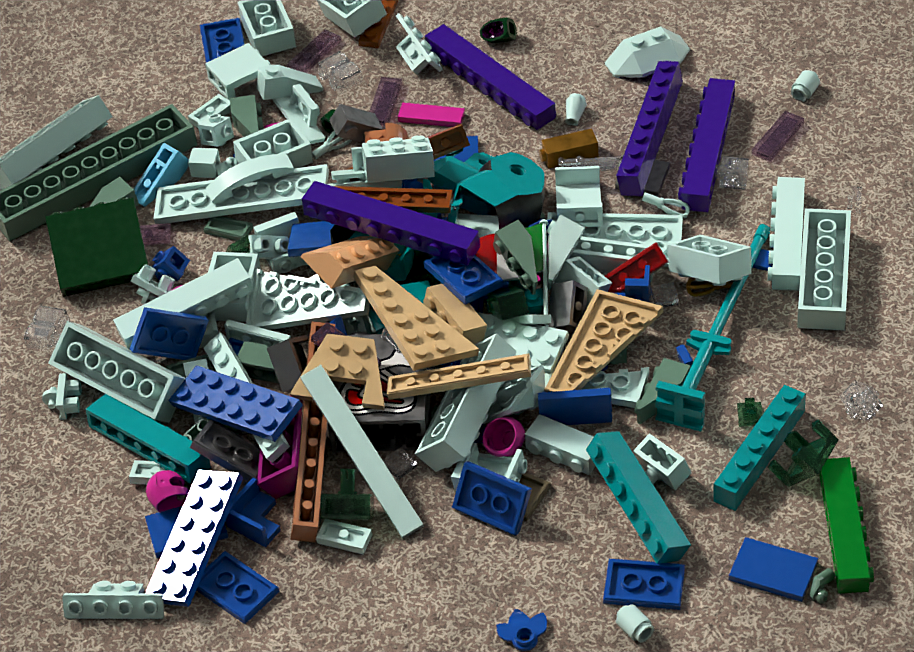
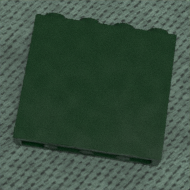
[45,197,148,297]

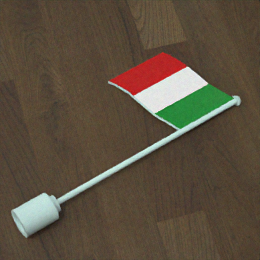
[475,219,553,407]

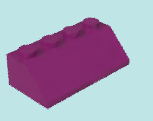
[257,400,303,499]

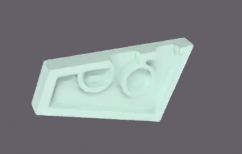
[581,367,649,408]

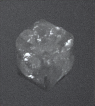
[715,156,749,190]
[839,380,883,422]

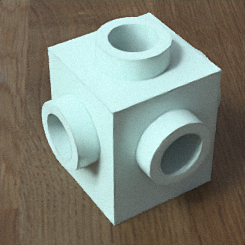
[197,114,234,147]

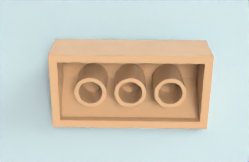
[301,236,400,289]

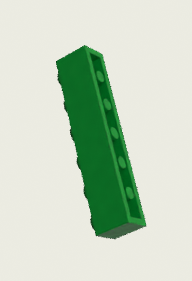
[819,457,874,594]

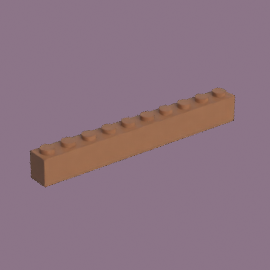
[290,321,335,542]

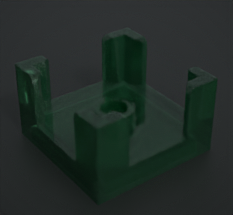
[767,420,839,487]

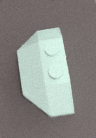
[605,27,690,78]
[484,364,545,424]

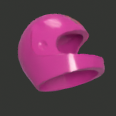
[483,416,526,457]
[146,470,189,512]

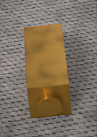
[539,128,599,169]

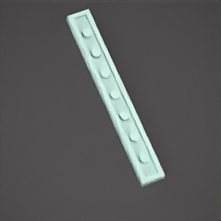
[300,365,423,539]

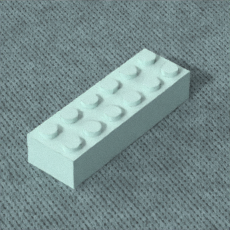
[0,95,113,189]
[797,208,851,331]
[48,321,186,423]
[415,333,517,472]

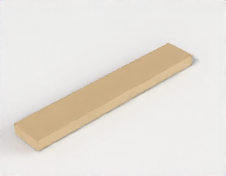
[387,354,531,400]

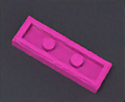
[398,102,465,127]

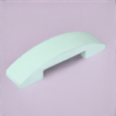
[206,154,295,204]

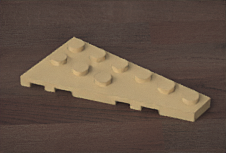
[353,266,479,371]
[544,289,663,392]

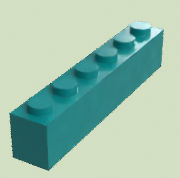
[713,385,806,511]
[86,394,211,484]
[586,431,691,564]

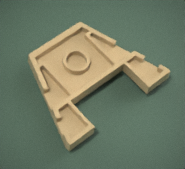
[291,334,385,410]

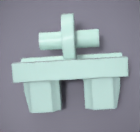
[248,235,289,259]
[131,265,175,304]
[42,373,82,420]

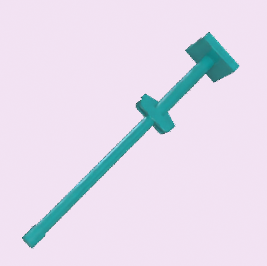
[655,224,770,432]

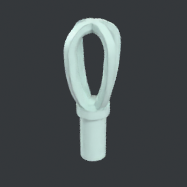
[312,131,352,159]
[642,192,690,219]

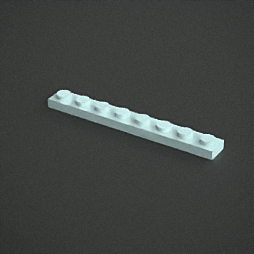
[204,333,290,463]

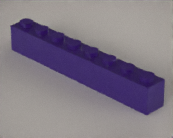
[425,24,556,130]
[616,61,683,196]
[678,78,735,212]
[302,181,480,266]

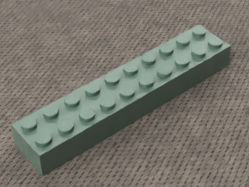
[0,104,197,242]

